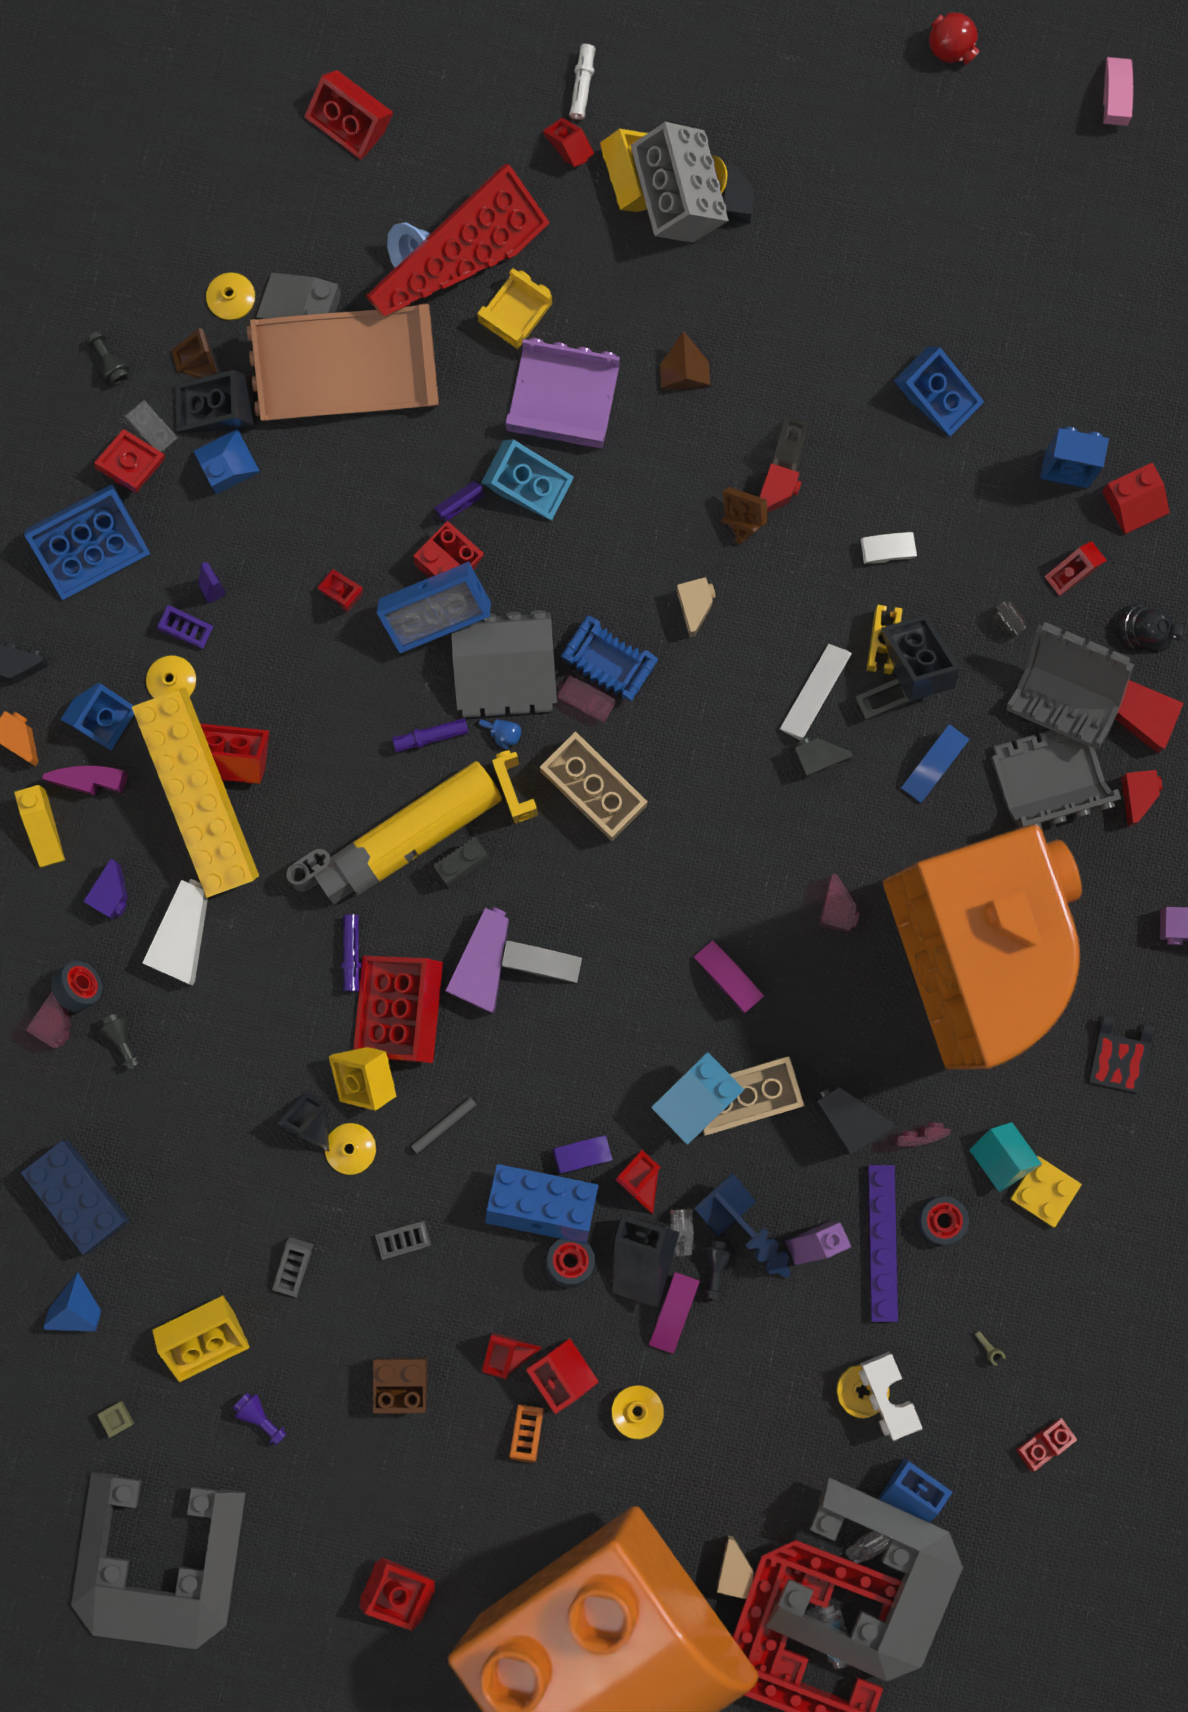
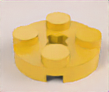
[836,1364,889,1418]

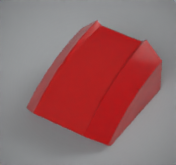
[360,1557,435,1630]

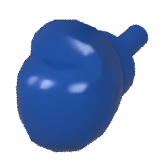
[479,719,522,749]

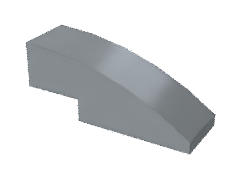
[502,941,582,983]

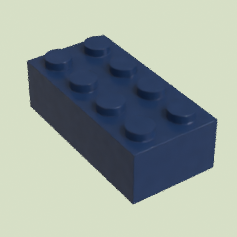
[21,1140,130,1255]

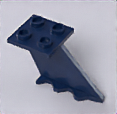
[694,1173,791,1278]

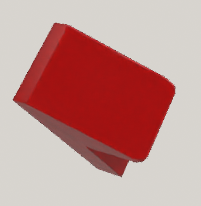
[317,569,363,612]

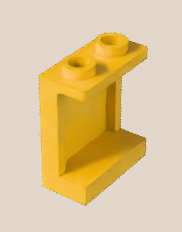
[477,268,552,349]
[492,750,538,824]

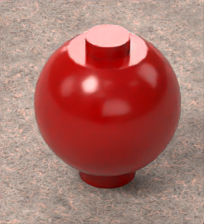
[929,12,980,65]

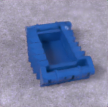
[560,615,659,701]

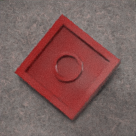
[94,429,164,493]

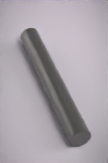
[411,1097,477,1154]

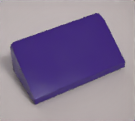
[434,481,484,523]

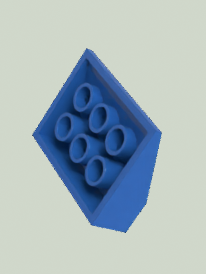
[24,484,150,600]

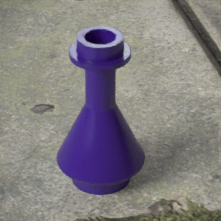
[233,1392,286,1445]

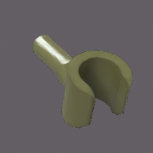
[975,1331,1005,1366]

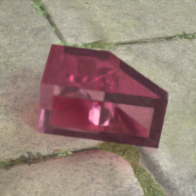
[819,874,859,933]
[26,992,71,1048]

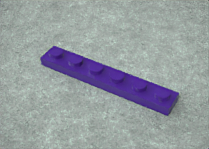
[868,1165,898,1322]

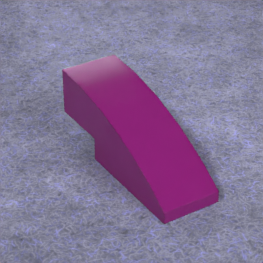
[42,766,128,796]
[694,941,764,1014]
[649,1271,699,1354]

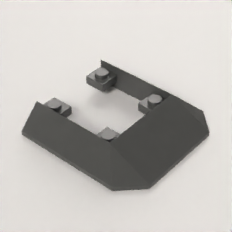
[71,1472,246,1649]
[765,1477,963,1681]

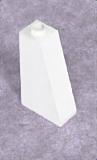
[143,879,208,986]

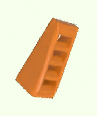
[510,1405,544,1463]

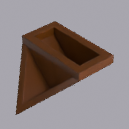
[171,329,218,378]
[660,331,710,390]

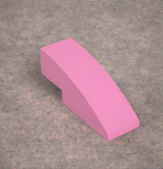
[1103,57,1133,126]

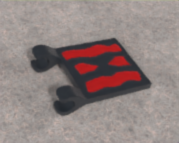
[1088,1015,1154,1093]

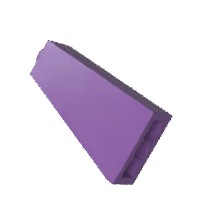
[446,907,509,1014]
[785,1220,851,1265]

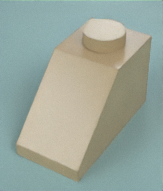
[676,577,716,637]
[716,1535,754,1599]

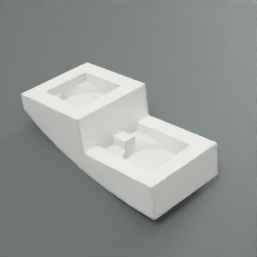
[860,532,917,563]

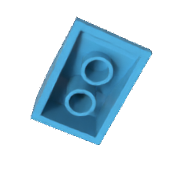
[481,439,574,520]
[651,1052,744,1145]

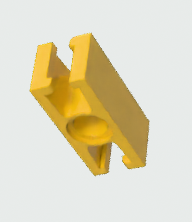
[866,605,902,674]

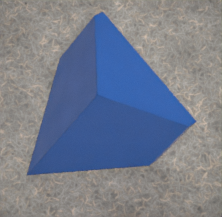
[44,1272,101,1331]

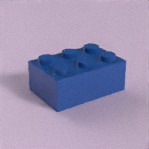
[1040,427,1109,488]

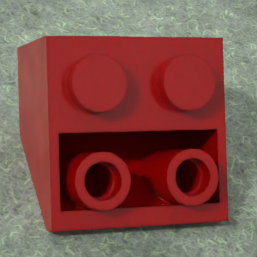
[414,521,484,578]
[526,1338,599,1414]

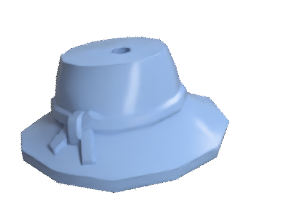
[387,222,430,268]

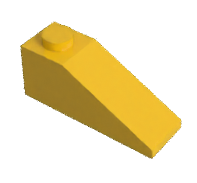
[15,785,65,868]

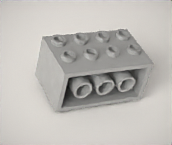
[631,122,728,243]

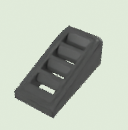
[375,1221,432,1260]
[272,1237,314,1298]

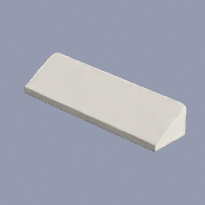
[780,644,852,741]

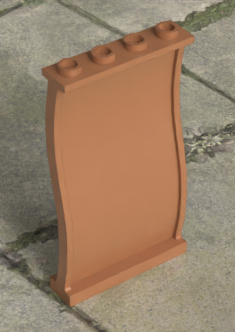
[247,304,439,421]

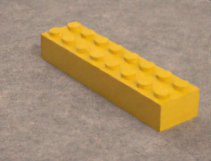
[132,687,259,897]

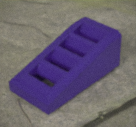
[198,562,226,603]
[157,605,213,649]

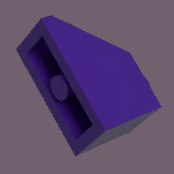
[84,859,128,920]

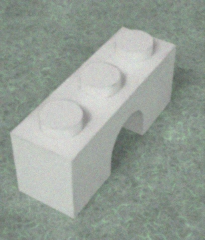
[859,1352,923,1441]

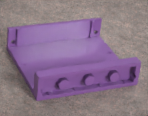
[506,338,620,449]

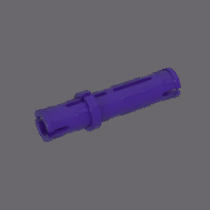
[392,718,469,753]
[341,915,361,992]

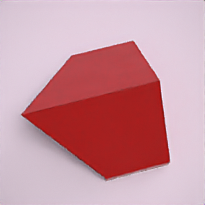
[615,1150,661,1214]
[482,1333,542,1379]

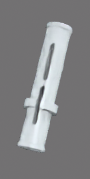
[569,44,596,120]

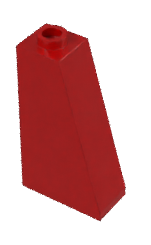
[1115,680,1184,753]

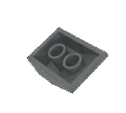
[256,273,341,320]

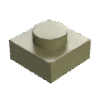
[98,1401,134,1438]

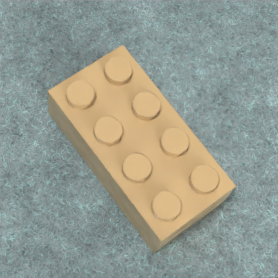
[540,732,648,841]
[703,1057,804,1136]

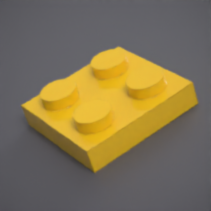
[1010,1156,1082,1228]

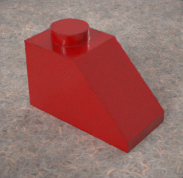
[543,118,594,167]
[760,463,802,513]
[1044,541,1107,596]
[1121,770,1162,826]

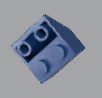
[878,1458,952,1523]

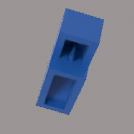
[901,724,970,803]

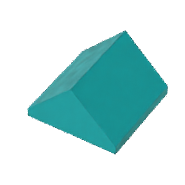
[969,1122,1042,1192]

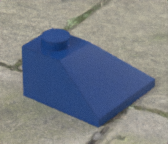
[194,429,260,494]
[61,683,134,750]

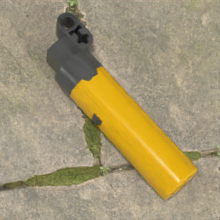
[287,761,502,904]

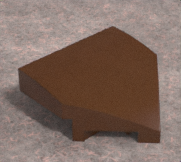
[721,487,767,545]

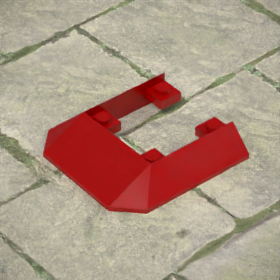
[732,1540,901,1712]

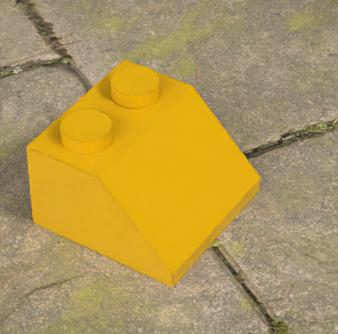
[329,1047,396,1111]

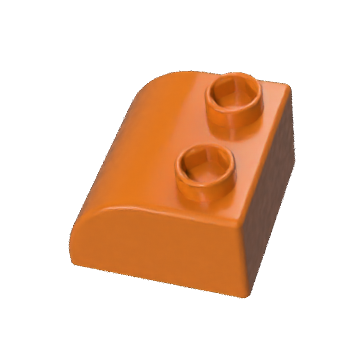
[883,825,1082,1070]
[448,1506,758,1712]

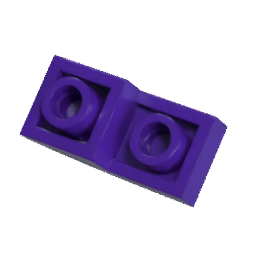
[553,1135,612,1174]

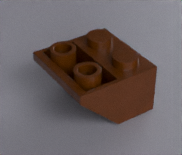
[373,1357,428,1413]

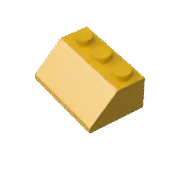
[600,129,648,212]
[153,1296,250,1382]

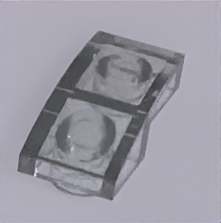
[125,400,177,452]

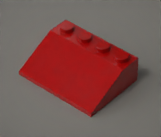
[353,956,443,1063]

